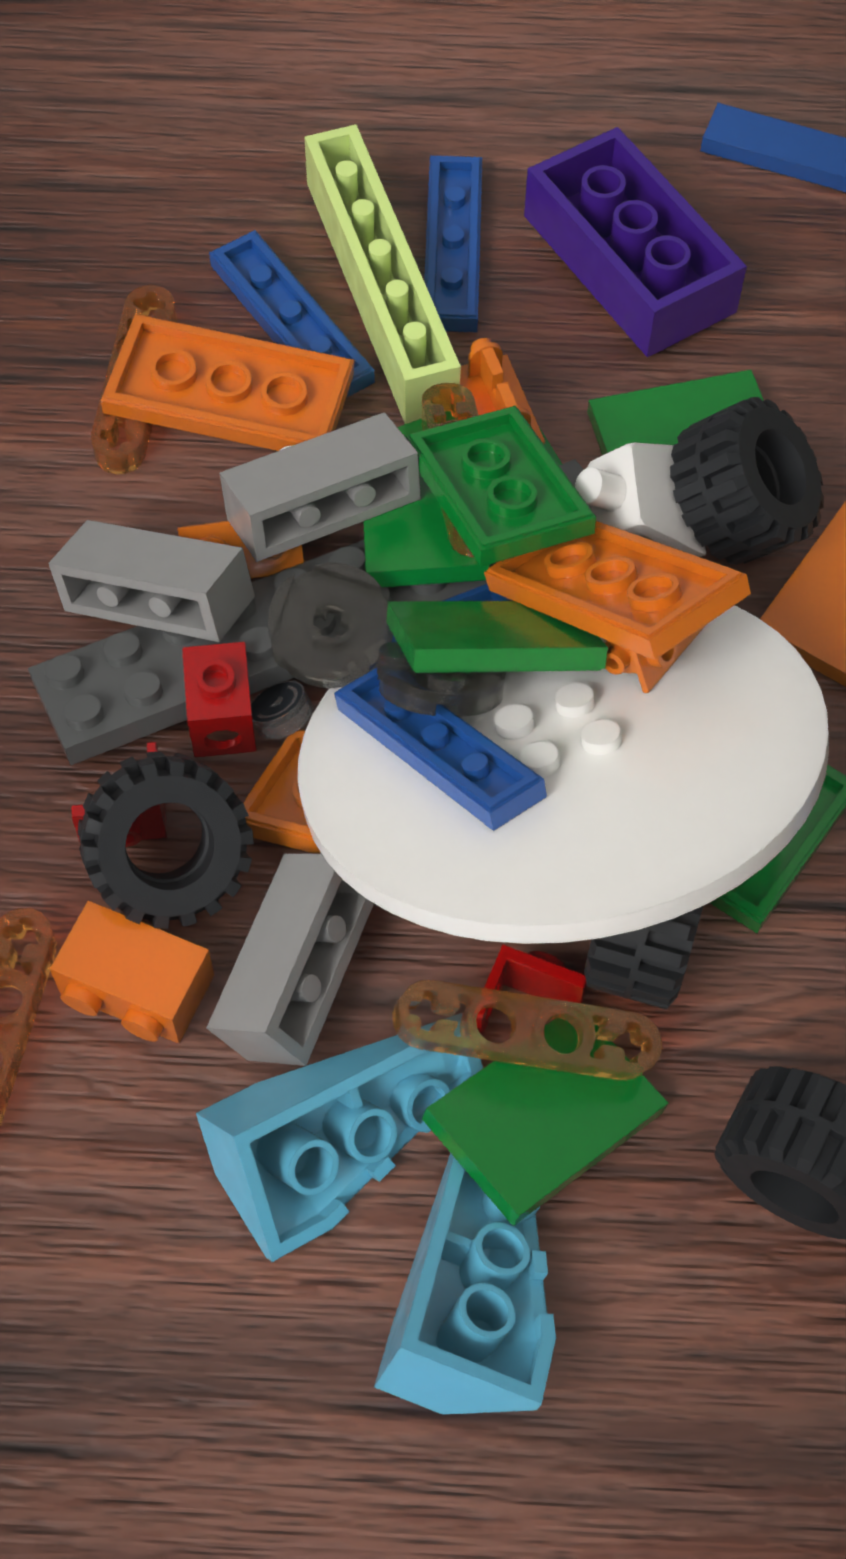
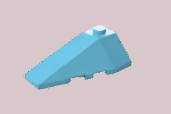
[196,1013,483,1262]
[374,1153,556,1415]

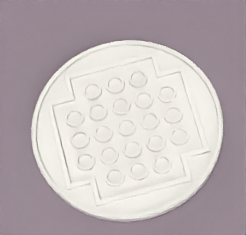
[298,605,829,944]

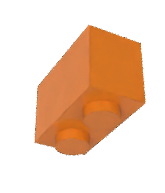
[50,900,215,1044]

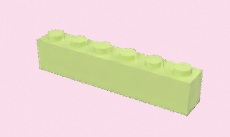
[304,125,461,424]

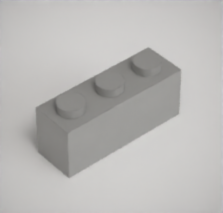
[220,412,421,562]
[48,520,255,642]
[206,854,374,1066]

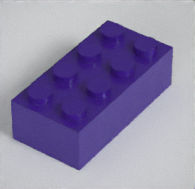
[524,127,747,357]

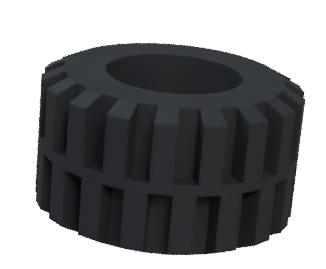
[670,397,824,565]
[78,751,253,929]
[584,906,703,1010]
[714,1066,846,1240]

